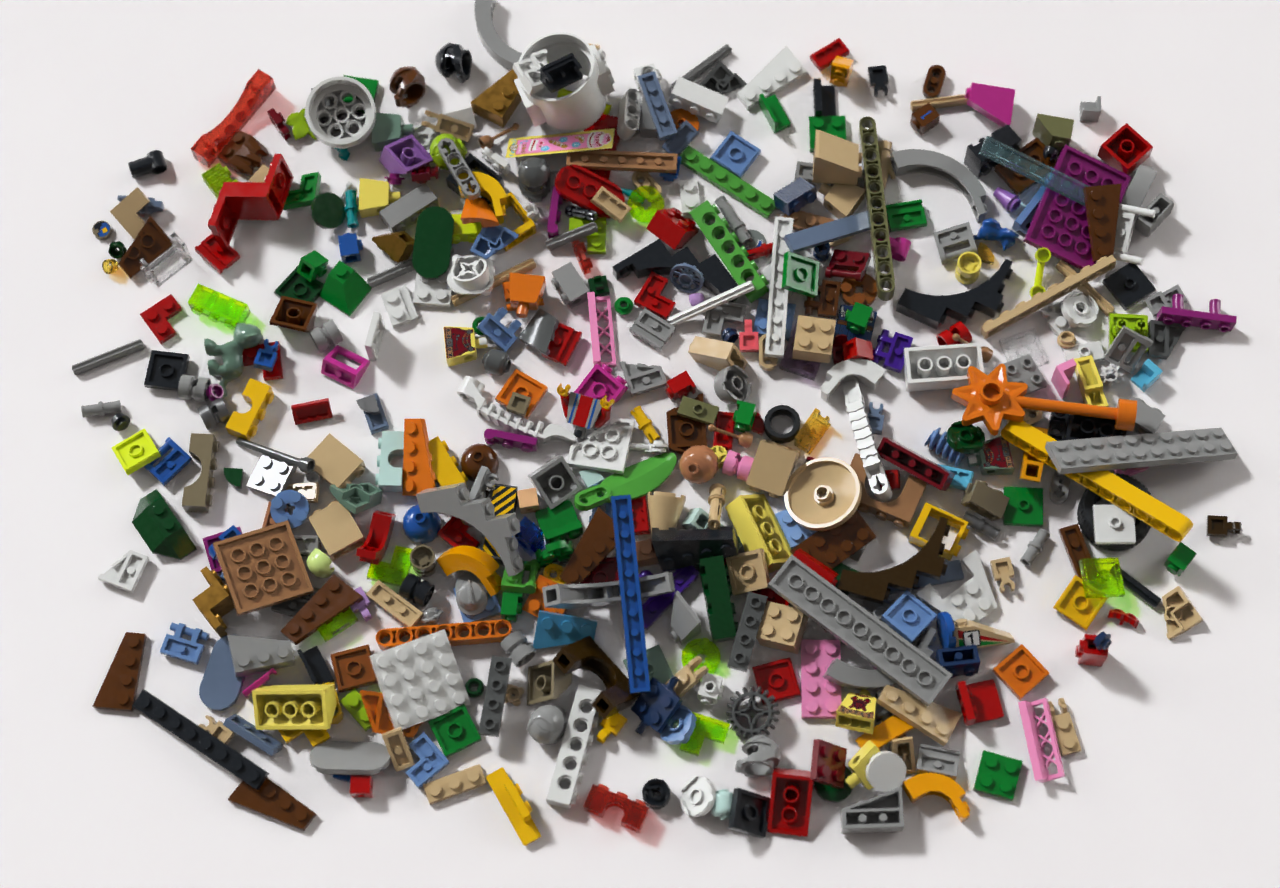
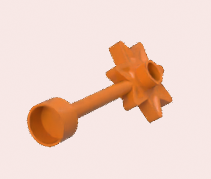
[951,364,1137,436]

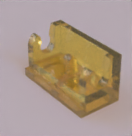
[794,408,831,455]

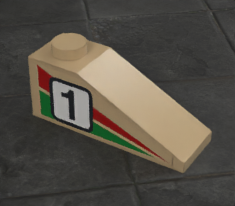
[953,619,1015,648]

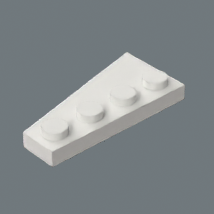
[737,45,807,110]

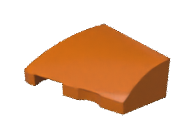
[461,197,499,228]

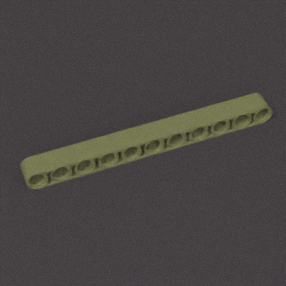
[858,116,895,301]

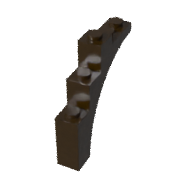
[837,517,951,605]

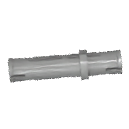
[715,196,753,246]

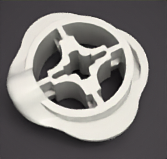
[447,254,495,296]

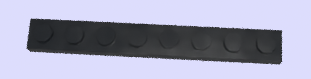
[132,689,269,790]

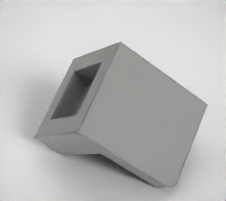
[1080,96,1101,122]

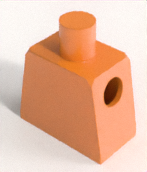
[509,272,546,318]

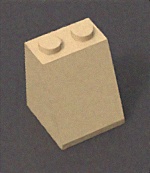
[813,130,862,185]
[746,439,801,499]

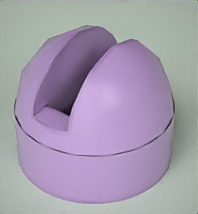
[689,293,704,306]

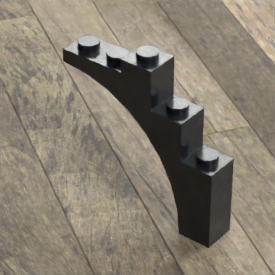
[896,259,1013,330]

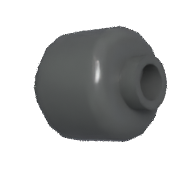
[482,349,512,376]

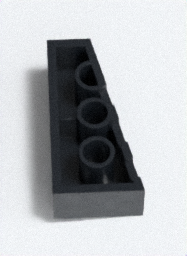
[651,526,738,573]

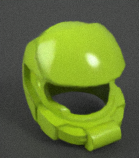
[430,133,467,170]

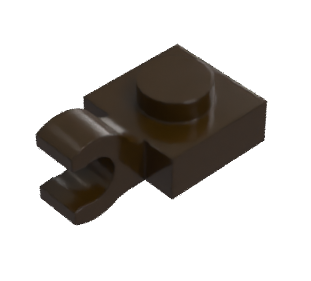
[1206,515,1242,537]

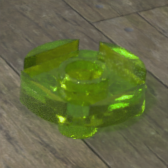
[627,186,665,223]
[681,638,721,674]

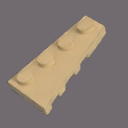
[876,685,962,747]

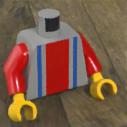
[557,383,615,439]

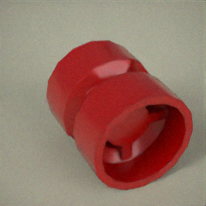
[936,321,972,345]

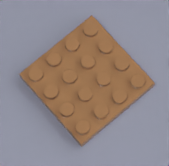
[213,520,314,616]

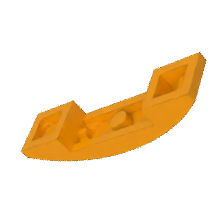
[855,715,914,750]

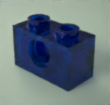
[515,516,545,557]

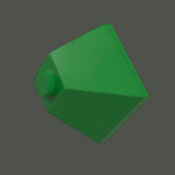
[320,260,372,317]

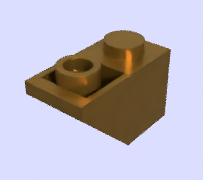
[372,231,414,263]

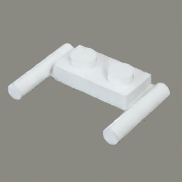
[1113,203,1156,265]

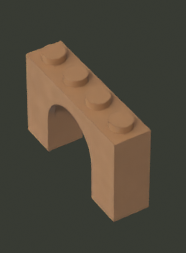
[850,453,927,528]

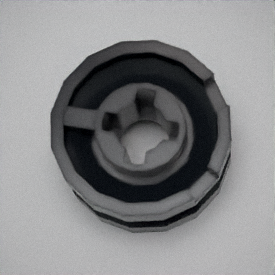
[642,779,670,810]

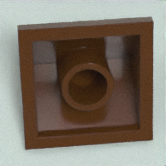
[269,296,318,332]

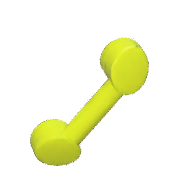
[1029,247,1051,297]

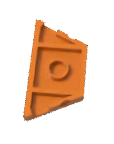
[360,690,424,738]

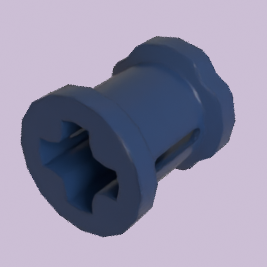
[813,243,830,263]

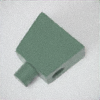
[372,113,414,152]

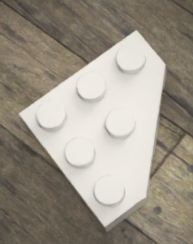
[567,418,635,475]

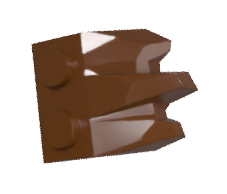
[217,130,269,176]

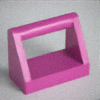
[321,345,370,389]

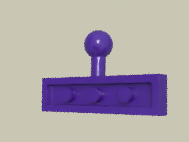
[639,566,700,630]

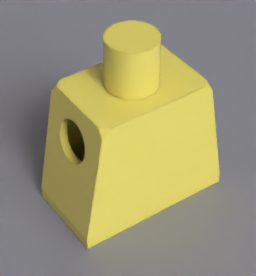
[359,178,401,218]
[844,740,880,790]

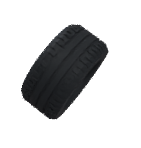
[1077,473,1152,551]

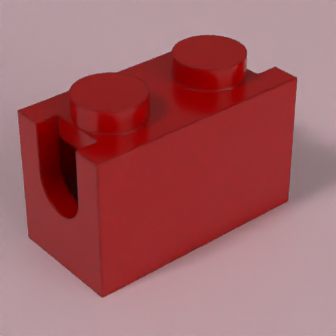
[1075,634,1109,667]

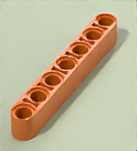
[376,620,513,651]

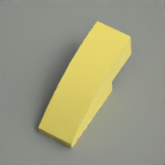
[1074,355,1109,407]

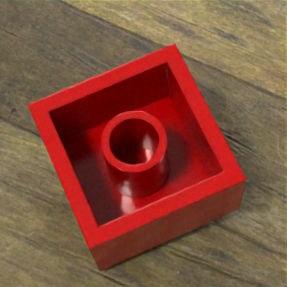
[1097,123,1153,175]

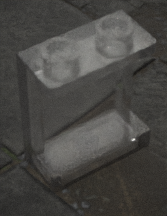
[139,232,193,288]

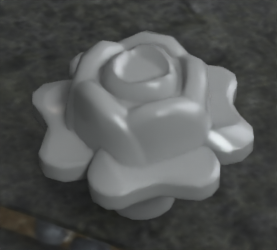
[421,607,444,625]

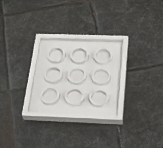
[369,629,471,730]

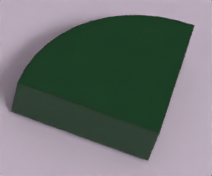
[224,468,244,489]

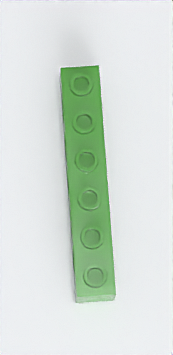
[689,200,769,303]

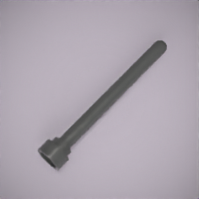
[236,437,315,474]

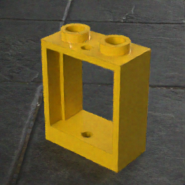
[489,192,537,252]
[908,502,969,561]

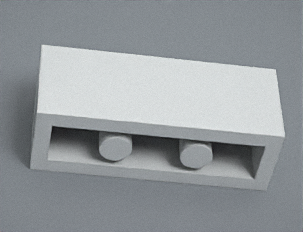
[668,76,729,124]

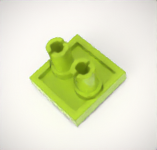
[1108,313,1148,353]

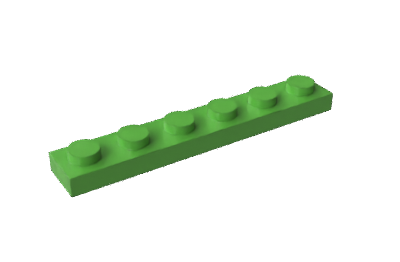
[680,145,776,219]

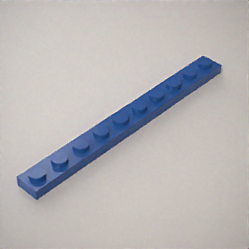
[611,495,650,694]

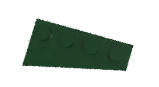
[699,555,738,643]

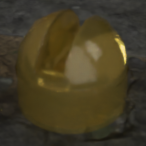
[102,259,118,274]

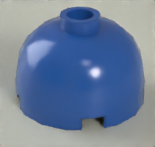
[403,504,442,544]

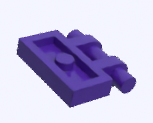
[871,329,913,373]

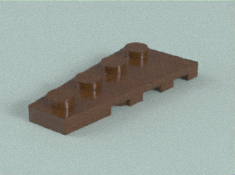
[1083,184,1121,262]
[280,574,363,645]
[93,632,147,712]

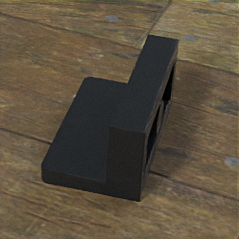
[813,79,836,116]
[297,646,335,684]

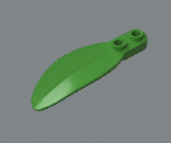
[574,452,677,511]

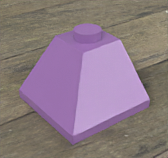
[379,134,434,174]

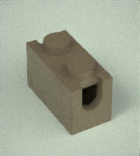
[960,480,1009,521]

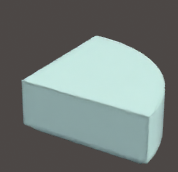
[579,470,604,489]

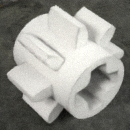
[1099,363,1123,387]

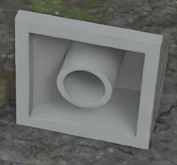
[670,591,701,646]

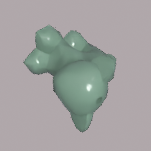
[204,322,264,398]

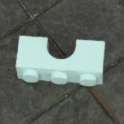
[375,431,404,492]

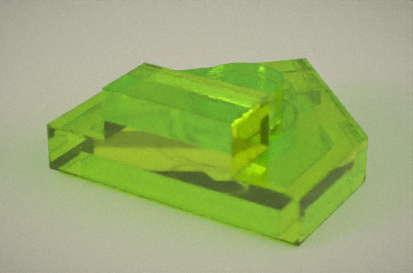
[317,607,359,642]

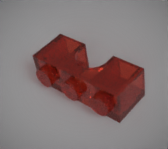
[583,784,649,833]

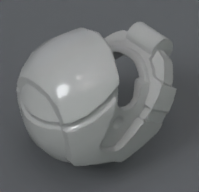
[527,704,568,745]
[735,734,781,777]

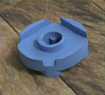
[270,490,310,528]
[660,705,697,745]

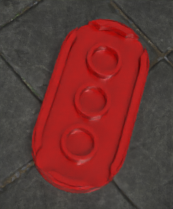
[555,164,625,218]

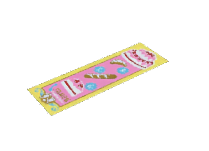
[506,128,615,158]

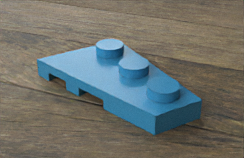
[533,610,598,649]

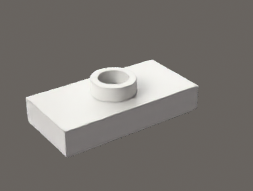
[1063,341,1105,362]

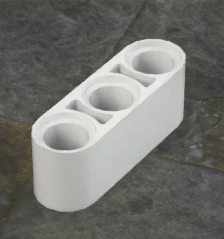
[617,88,641,140]

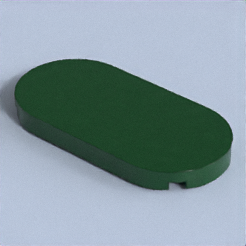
[412,206,454,280]

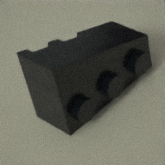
[964,124,1022,178]

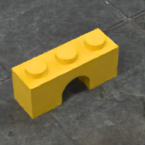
[225,378,274,441]

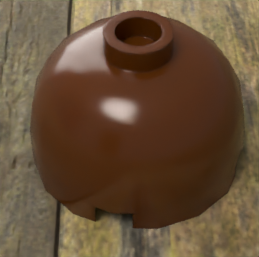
[460,443,499,482]

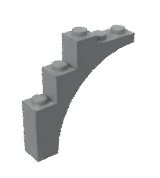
[416,482,524,576]
[542,572,675,610]

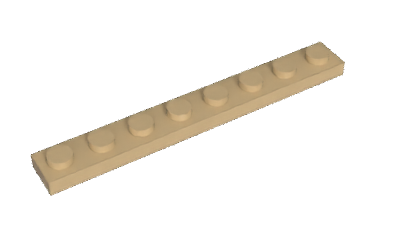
[981,255,1116,339]

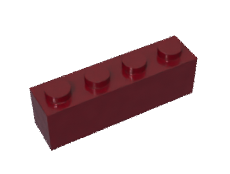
[877,437,956,491]

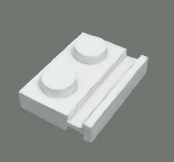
[380,285,419,328]

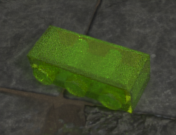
[188,283,251,330]

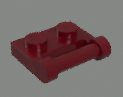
[825,249,871,282]

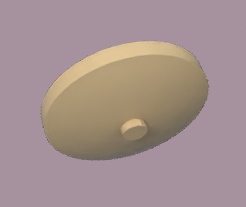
[784,457,862,531]

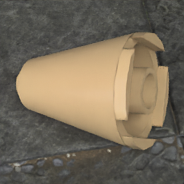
[647,491,686,535]

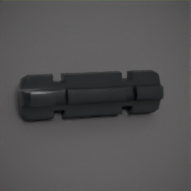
[565,205,598,222]

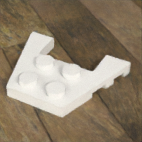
[915,549,998,622]

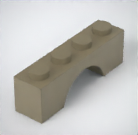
[182,433,220,513]

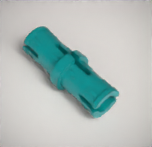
[345,190,359,228]

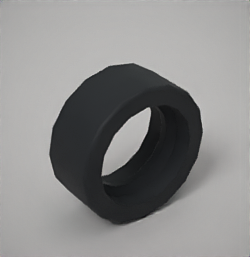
[764,405,801,444]

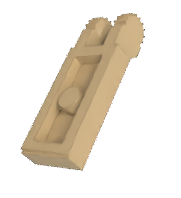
[421,110,475,143]
[665,656,709,698]
[1048,698,1081,757]

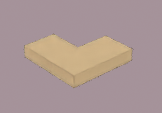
[110,187,150,240]

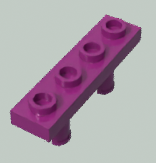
[1156,294,1237,332]

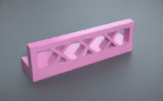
[587,292,616,367]
[1018,698,1065,783]

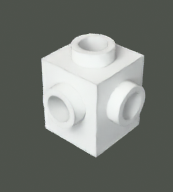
[695,673,725,705]

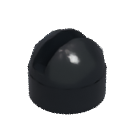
[1043,146,1059,161]

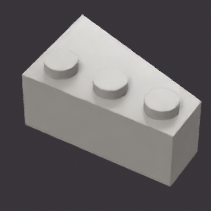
[227,635,295,678]
[840,786,904,834]

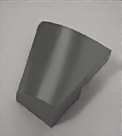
[699,61,747,95]
[518,308,559,356]

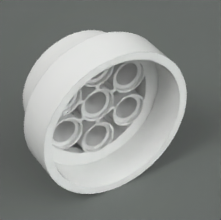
[305,76,376,149]

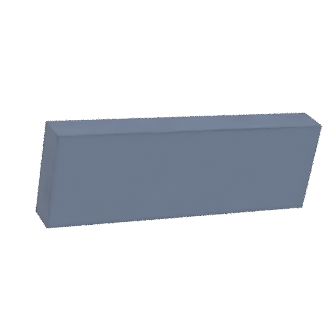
[223,714,283,756]

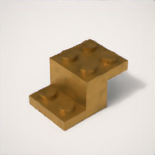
[192,566,235,638]

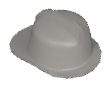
[455,571,488,616]

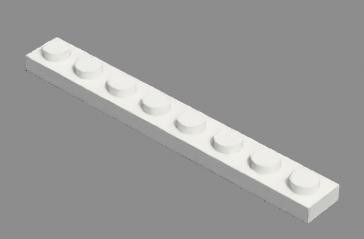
[764,216,794,358]

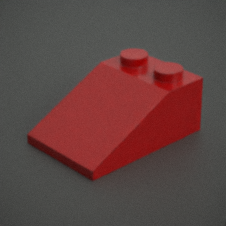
[767,767,814,837]

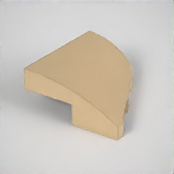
[1162,586,1204,640]

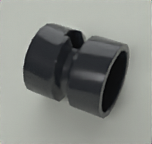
[399,573,435,608]

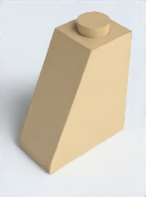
[688,336,748,371]

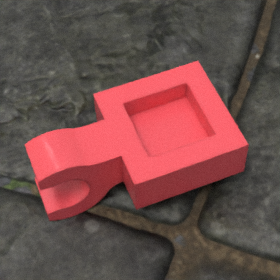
[739,319,759,352]

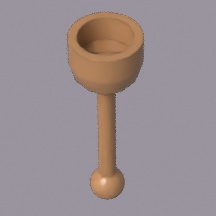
[478,123,519,149]
[952,333,993,363]
[708,424,753,449]

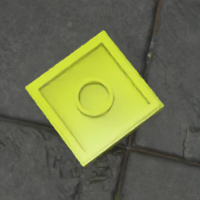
[111,428,161,475]

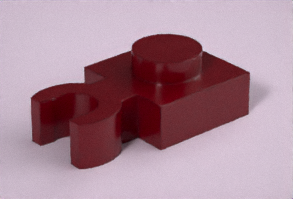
[267,108,292,141]

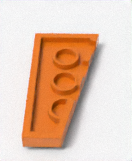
[402,418,436,496]

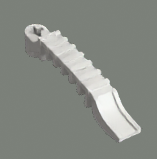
[457,376,577,445]
[841,379,893,502]

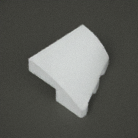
[512,49,548,96]

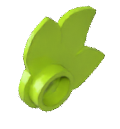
[286,108,317,140]

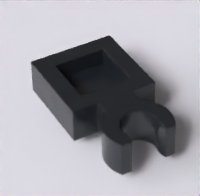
[867,65,889,97]

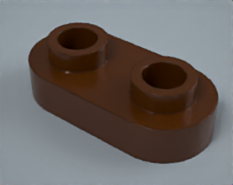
[922,65,946,99]

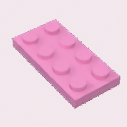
[801,639,842,719]

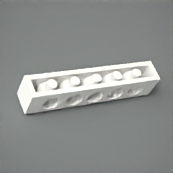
[546,684,602,809]

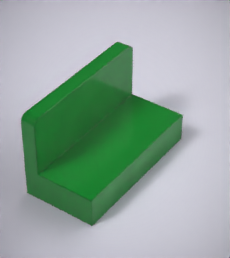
[759,93,791,134]

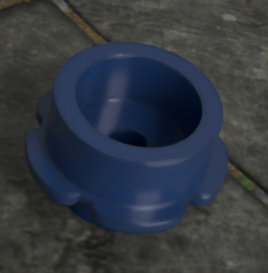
[721,328,739,343]
[1093,631,1112,650]

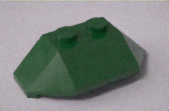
[132,489,197,560]

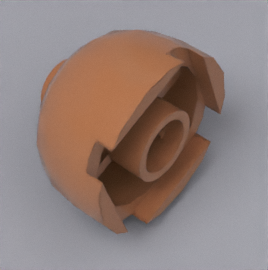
[679,445,719,484]

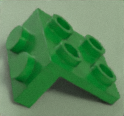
[535,500,584,545]

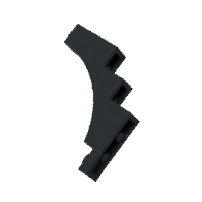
[612,239,739,302]

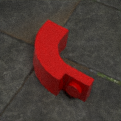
[356,510,396,565]

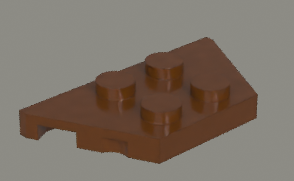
[666,393,707,455]

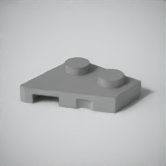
[620,361,667,397]

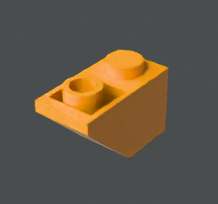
[830,56,854,87]

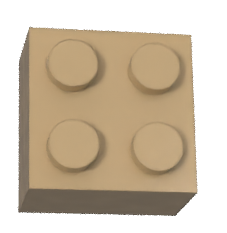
[792,315,836,364]
[756,601,809,654]

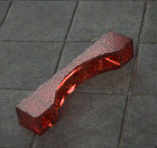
[191,69,276,168]

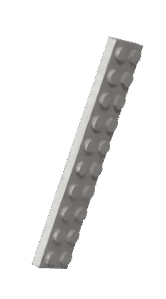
[1045,428,1238,474]
[767,555,953,707]

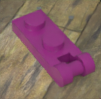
[547,186,564,239]
[484,429,538,452]

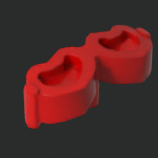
[1107,609,1139,628]

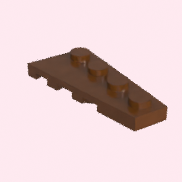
[560,507,615,584]
[227,778,317,831]

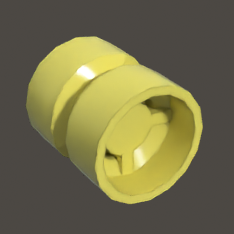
[955,251,982,285]

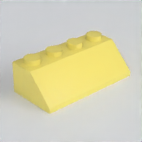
[725,494,793,573]
[252,684,337,730]

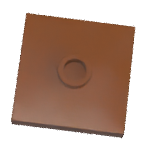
[330,644,378,693]

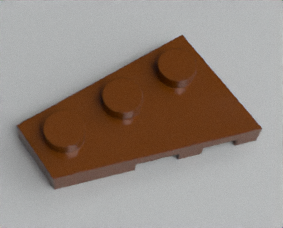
[118,215,174,279]

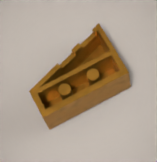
[471,69,522,128]

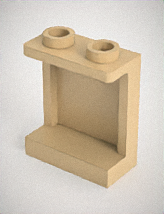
[307,433,366,488]
[308,500,365,561]

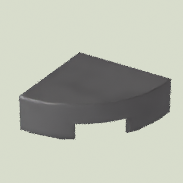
[356,395,380,415]

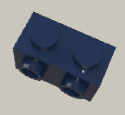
[935,645,980,679]

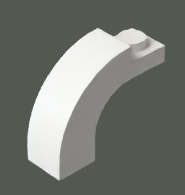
[820,359,886,402]

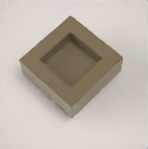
[506,392,531,417]

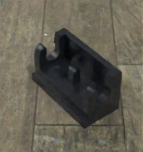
[540,53,583,93]

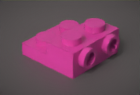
[574,363,629,407]

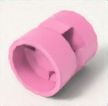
[722,450,754,481]

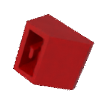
[646,208,700,250]

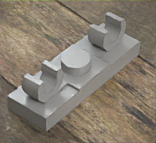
[461,466,499,526]

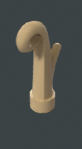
[864,140,896,192]

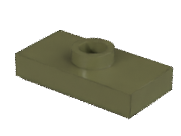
[677,396,719,425]

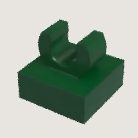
[588,275,610,297]

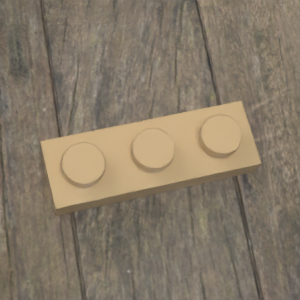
[366,580,424,627]
[423,764,487,805]

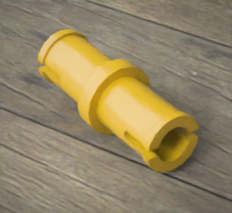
[630,406,661,444]

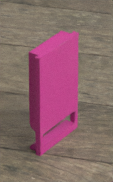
[242,668,278,698]

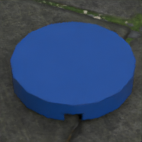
[936,611,956,649]

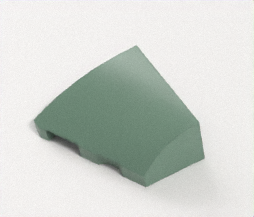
[329,482,383,514]

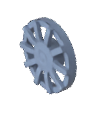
[669,263,705,293]

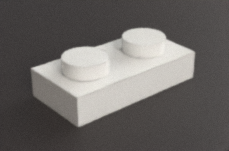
[679,178,700,216]

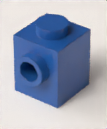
[338,233,363,264]

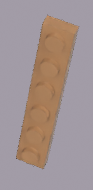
[566,150,678,173]

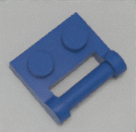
[144,437,192,486]

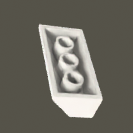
[904,343,984,392]

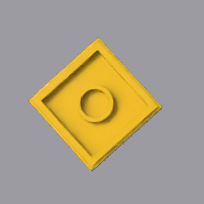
[1053,575,1109,630]

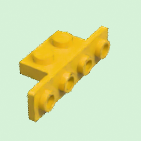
[486,767,541,846]

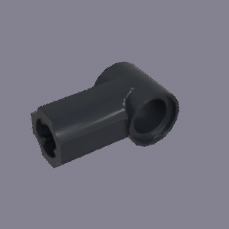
[128,150,167,179]

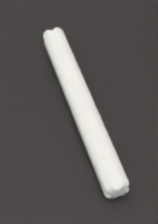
[667,281,755,326]

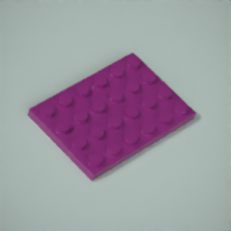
[1023,144,1131,269]

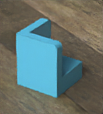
[1131,358,1162,392]

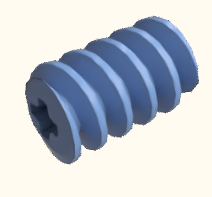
[924,427,966,467]

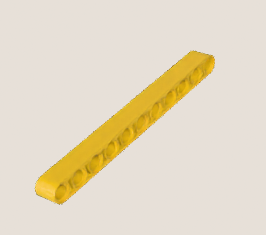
[1001,420,1193,542]

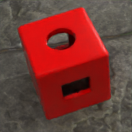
[350,775,373,798]

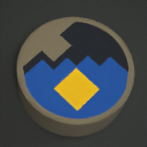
[92,221,112,240]

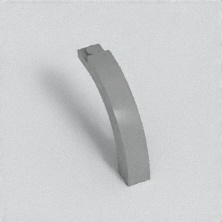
[474,0,522,70]
[891,149,988,223]
[823,626,937,690]

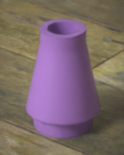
[993,187,1021,212]

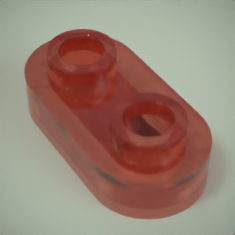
[571,239,593,275]

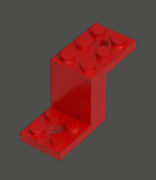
[208,154,294,249]

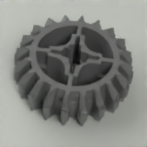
[725,686,780,740]

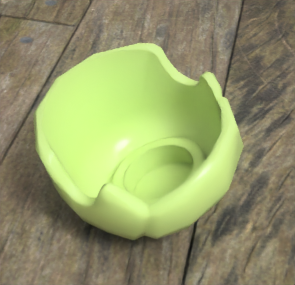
[306,548,335,578]

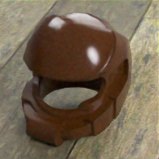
[389,66,425,108]

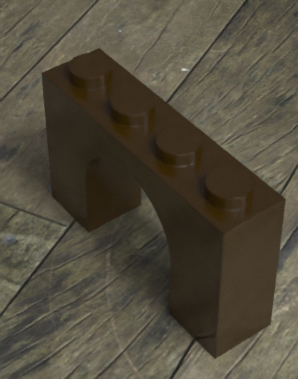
[552,635,641,719]

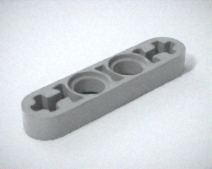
[438,138,481,200]

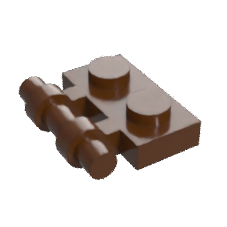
[804,280,841,319]

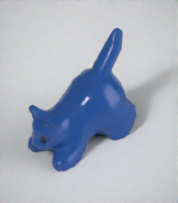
[973,218,1019,251]

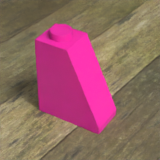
[965,82,1016,127]

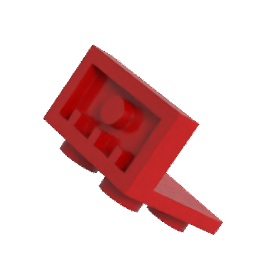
[955,679,1004,726]

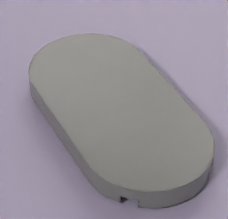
[310,741,390,775]

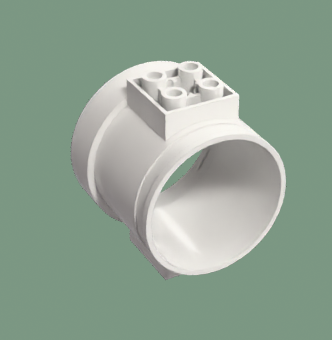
[514,32,615,133]

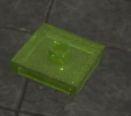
[1079,558,1125,598]

